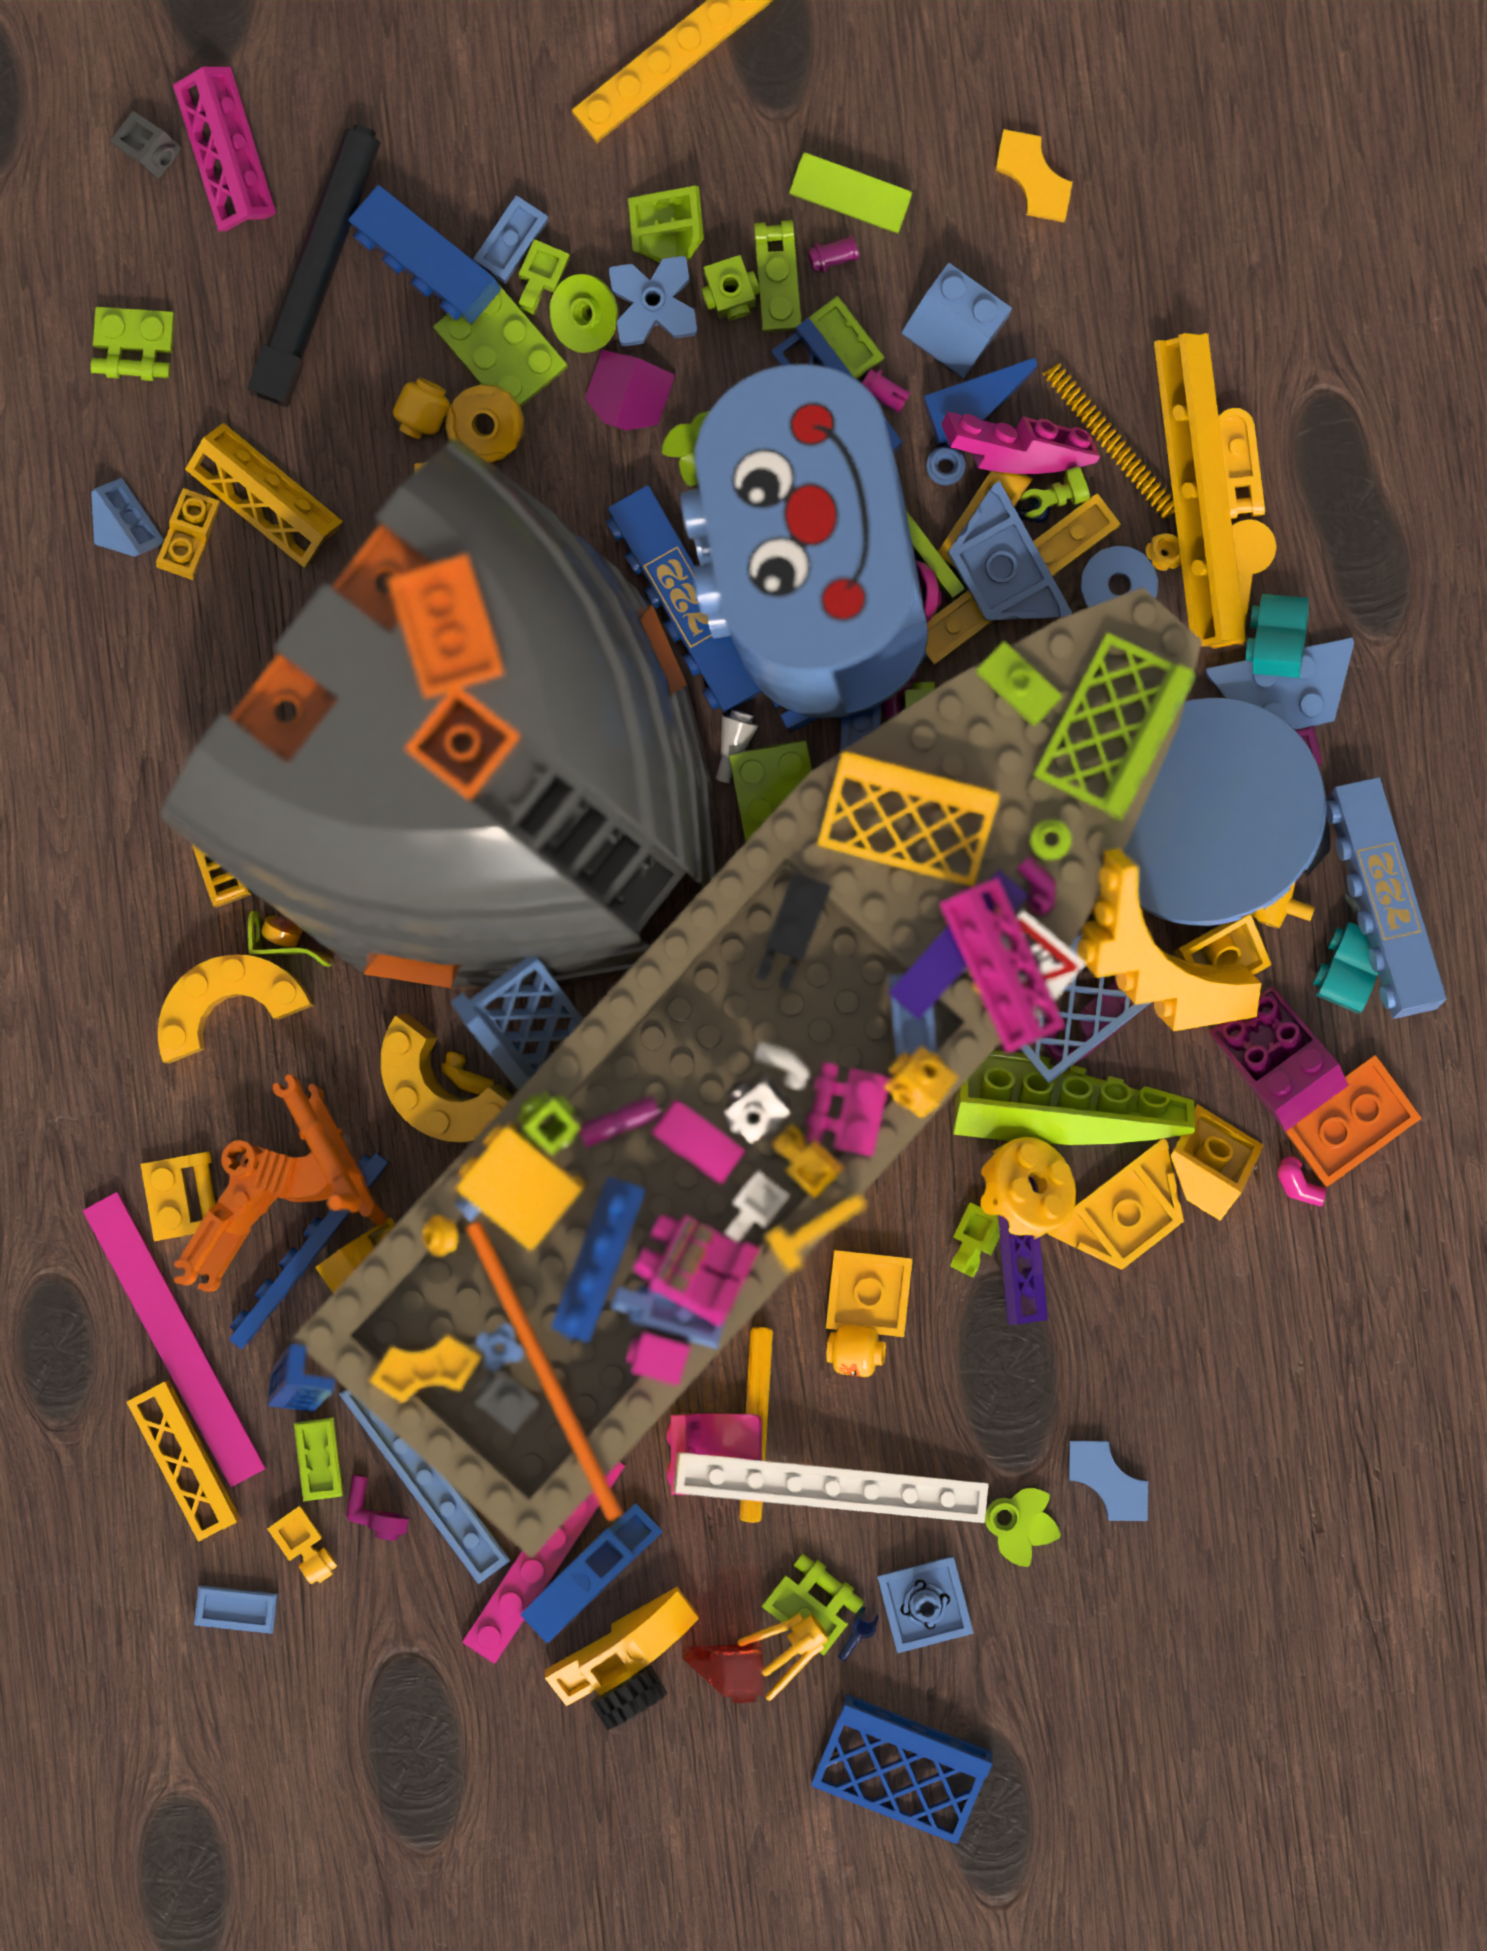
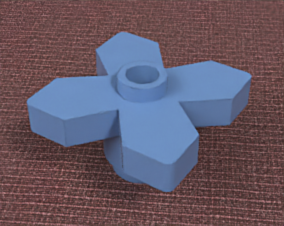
[609,256,697,346]

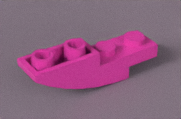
[941,412,1100,474]

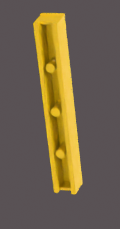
[1154,333,1246,648]

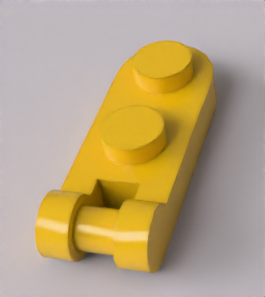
[1219,408,1265,519]

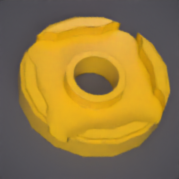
[446,384,524,463]

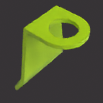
[248,910,334,967]

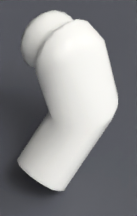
[755,1042,810,1090]

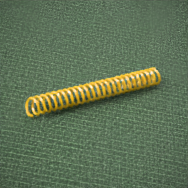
[1043,363,1175,519]

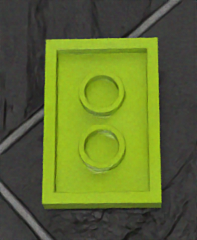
[433,284,568,408]
[729,739,812,842]

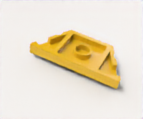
[1047,1138,1184,1270]

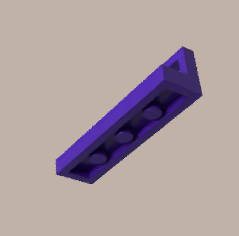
[998,1176,1048,1325]

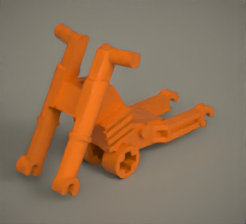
[174,1074,387,1292]

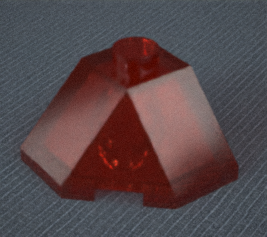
[682,1643,764,1703]

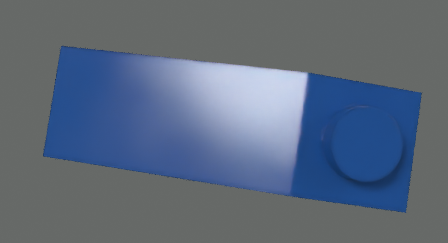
[922,358,1037,448]

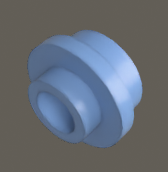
[926,446,965,486]

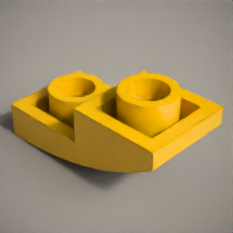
[156,488,220,580]

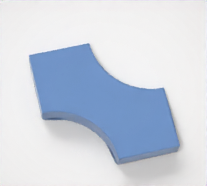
[1068,1440,1148,1521]

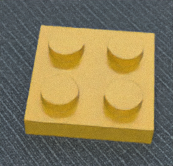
[826,1250,913,1337]

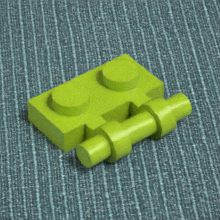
[91,307,175,381]
[761,1553,865,1656]

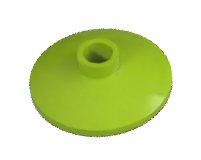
[550,274,618,353]

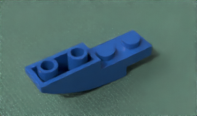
[520,1503,663,1644]

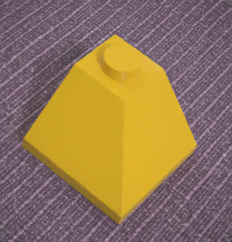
[1171,1104,1264,1220]

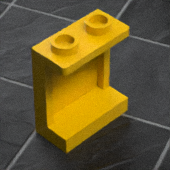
[456,1122,587,1251]

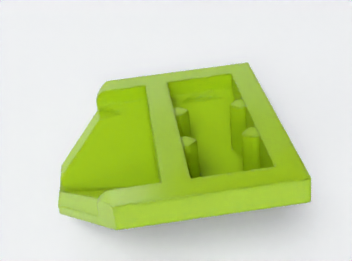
[628,185,704,263]

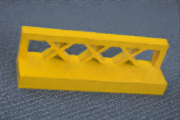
[185,423,343,568]
[127,1379,241,1542]

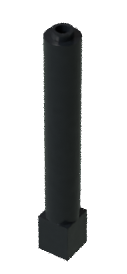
[247,124,381,408]

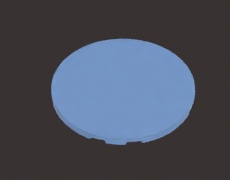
[1123,698,1326,926]

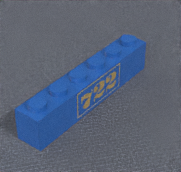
[605,485,763,715]

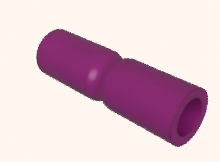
[579,1095,661,1148]

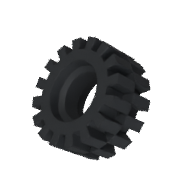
[590,1665,667,1730]

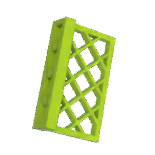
[1034,632,1195,821]

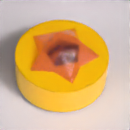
[261,916,303,947]

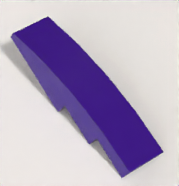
[888,869,1029,1020]

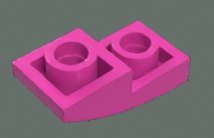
[651,1100,745,1184]

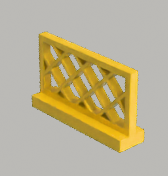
[818,750,1000,887]
[764,1194,866,1272]

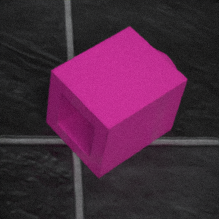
[627,1331,690,1386]

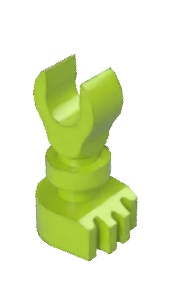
[1019,466,1090,518]

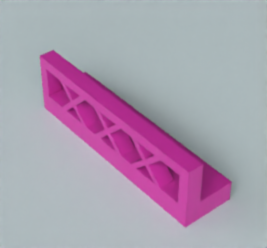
[173,67,276,232]
[940,878,1065,1053]

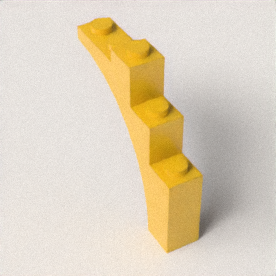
[1077,848,1261,1031]

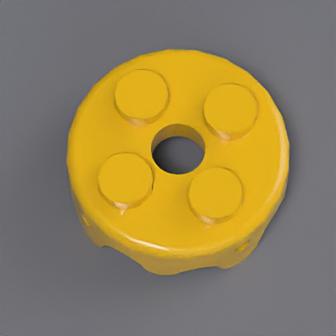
[980,1137,1076,1239]

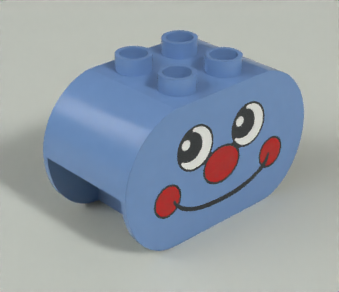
[680,365,928,718]

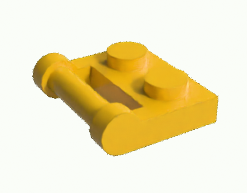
[140,1151,215,1241]

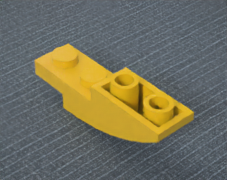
[545,1586,699,1706]

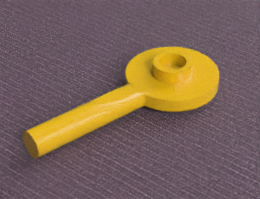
[1232,520,1276,645]

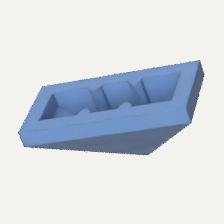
[91,478,164,557]

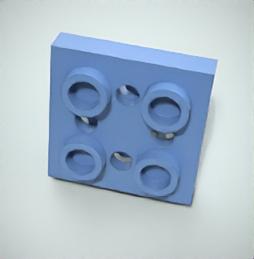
[877,1555,974,1653]

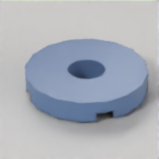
[1080,546,1158,608]

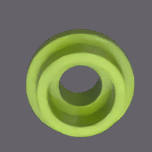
[1031,819,1071,860]

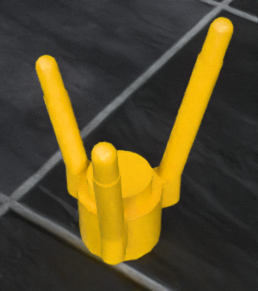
[738,1612,829,1701]

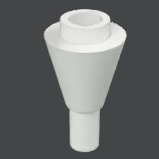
[715,709,759,783]

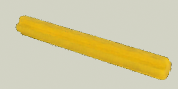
[739,1327,773,1523]

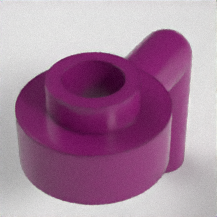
[346,1474,409,1541]

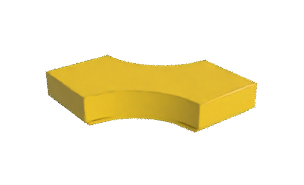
[996,130,1072,222]
[369,1334,482,1403]

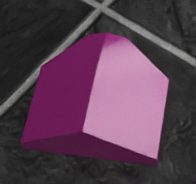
[585,350,675,431]

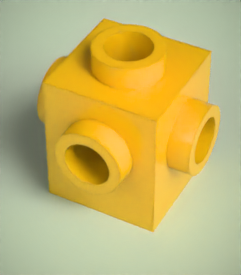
[884,1046,958,1118]

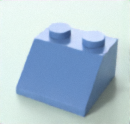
[901,263,1012,379]

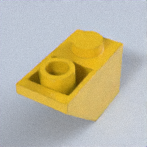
[315,1217,396,1294]

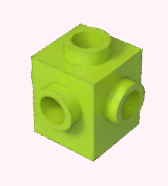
[701,255,760,321]
[516,1090,581,1156]

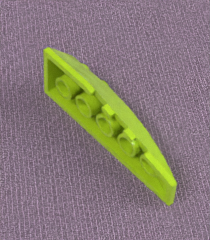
[953,1050,1195,1145]

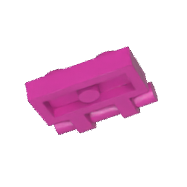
[805,1062,890,1157]

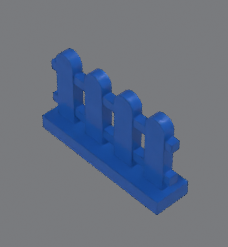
[551,1176,646,1343]

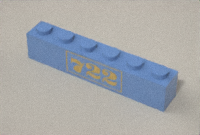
[1326,777,1447,1019]

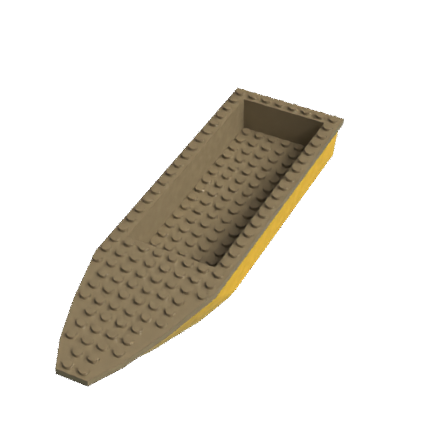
[293,587,1202,1558]

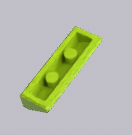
[789,152,913,234]

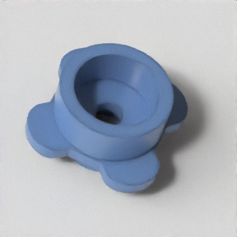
[476,1324,523,1371]

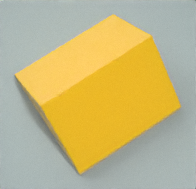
[1173,914,1272,975]

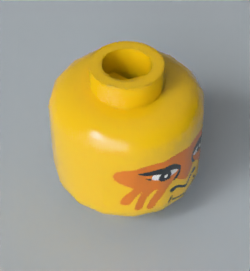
[827,1325,886,1377]

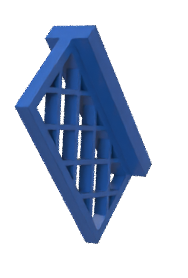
[811,1693,993,1844]

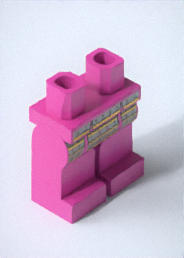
[633,1215,760,1327]

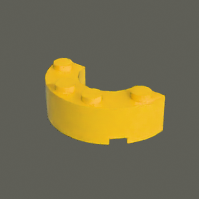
[158,954,315,1064]
[381,1013,514,1142]

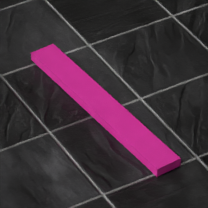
[82,1192,267,1487]

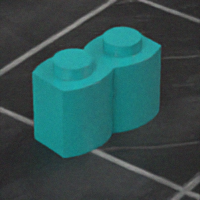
[1246,594,1309,678]
[1312,922,1378,1014]

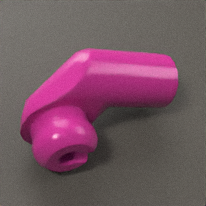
[1277,1156,1327,1207]

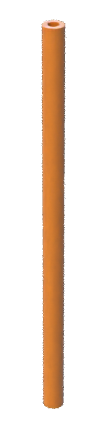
[466,1221,623,1521]

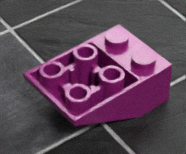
[1209,986,1349,1132]

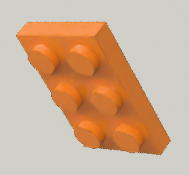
[388,554,505,699]
[1280,1055,1422,1187]

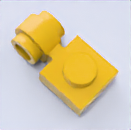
[267,1505,338,1584]

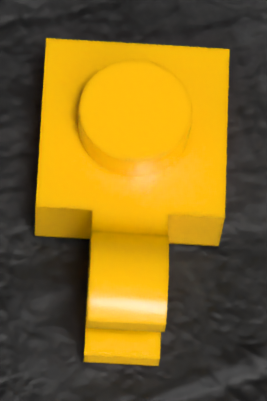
[772,1124,844,1199]

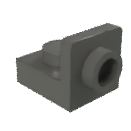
[110,111,181,178]
[475,1370,540,1433]

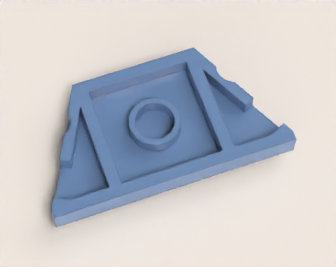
[947,481,1073,621]
[1205,637,1354,730]

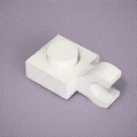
[724,1171,790,1243]

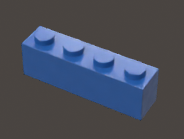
[348,185,501,325]

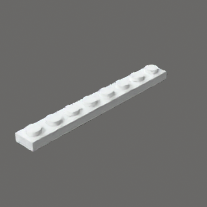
[673,1452,988,1523]

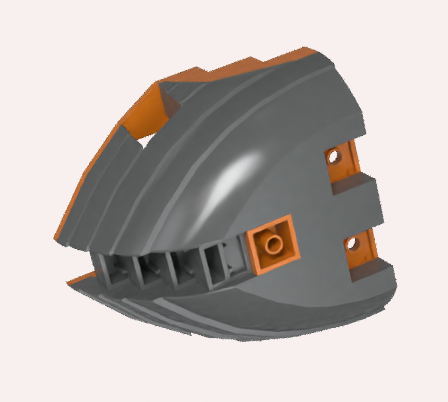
[160,439,718,989]

